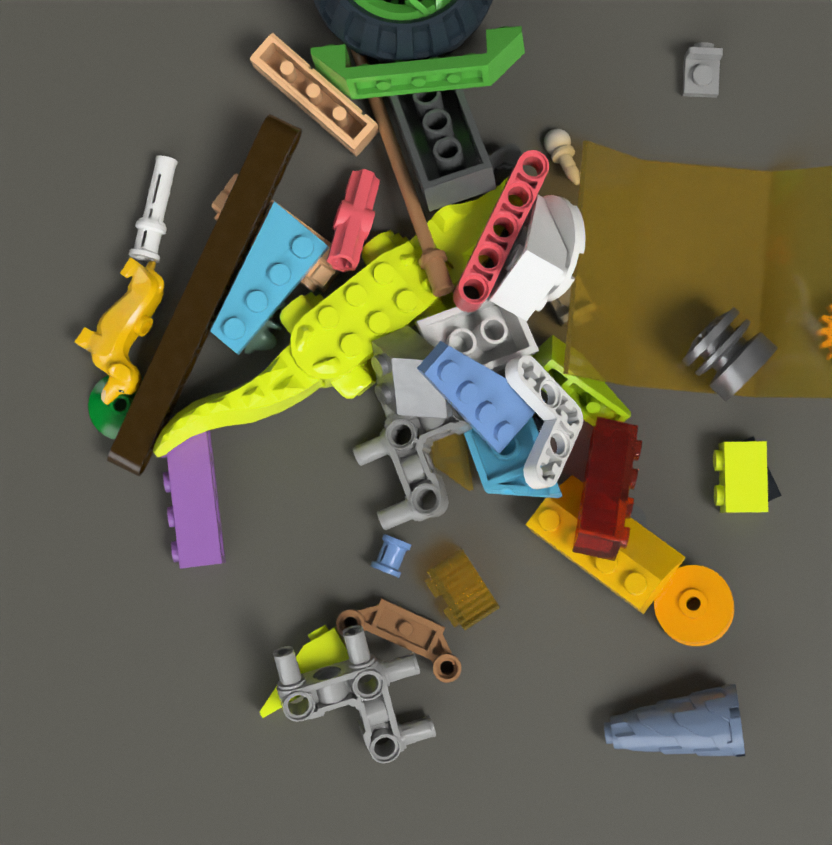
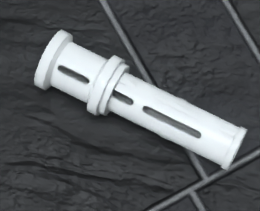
[128,155,178,263]

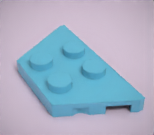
[464,416,563,498]

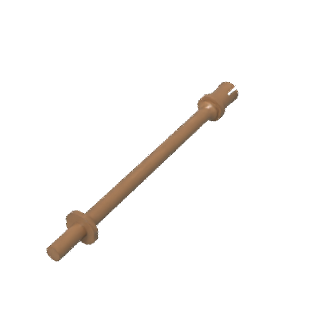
[351,50,455,297]

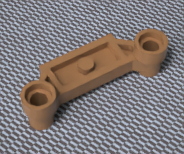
[336,598,461,683]

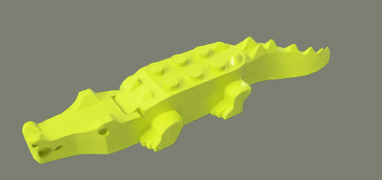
[153,177,523,457]

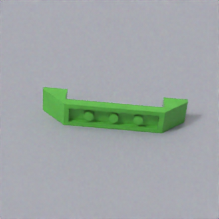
[311,26,525,100]

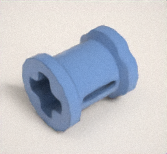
[370,534,412,578]

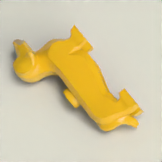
[75,257,164,405]

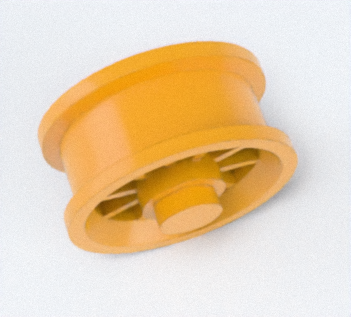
[654,565,734,647]

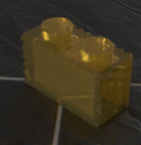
[424,548,500,631]

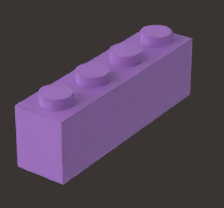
[161,430,226,569]

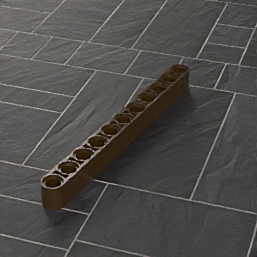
[107,114,302,477]

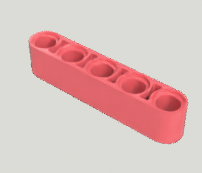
[453,150,549,312]

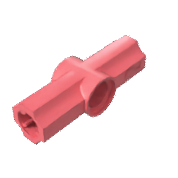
[326,169,380,272]

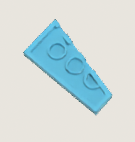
[210,201,329,355]

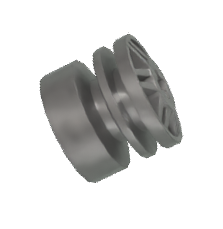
[682,307,778,402]

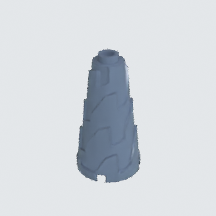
[604,684,745,757]

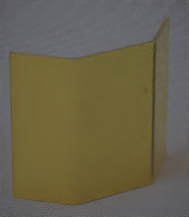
[563,141,832,398]

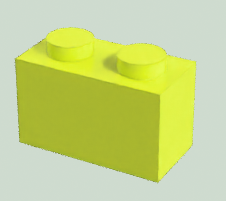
[713,441,768,513]

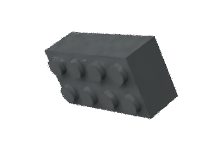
[388,55,496,212]

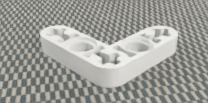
[505,355,583,490]

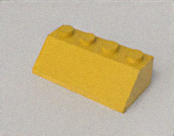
[526,475,686,614]

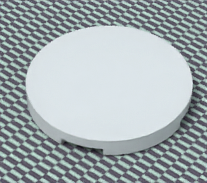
[544,195,586,302]

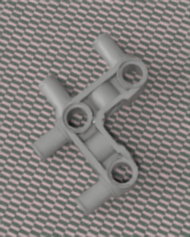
[352,404,472,530]
[273,625,436,763]

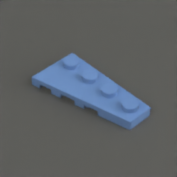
[417,341,545,454]

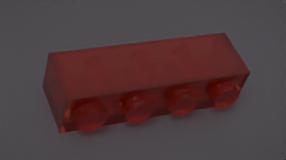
[572,417,642,561]

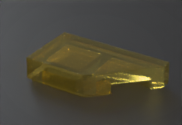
[431,433,474,491]

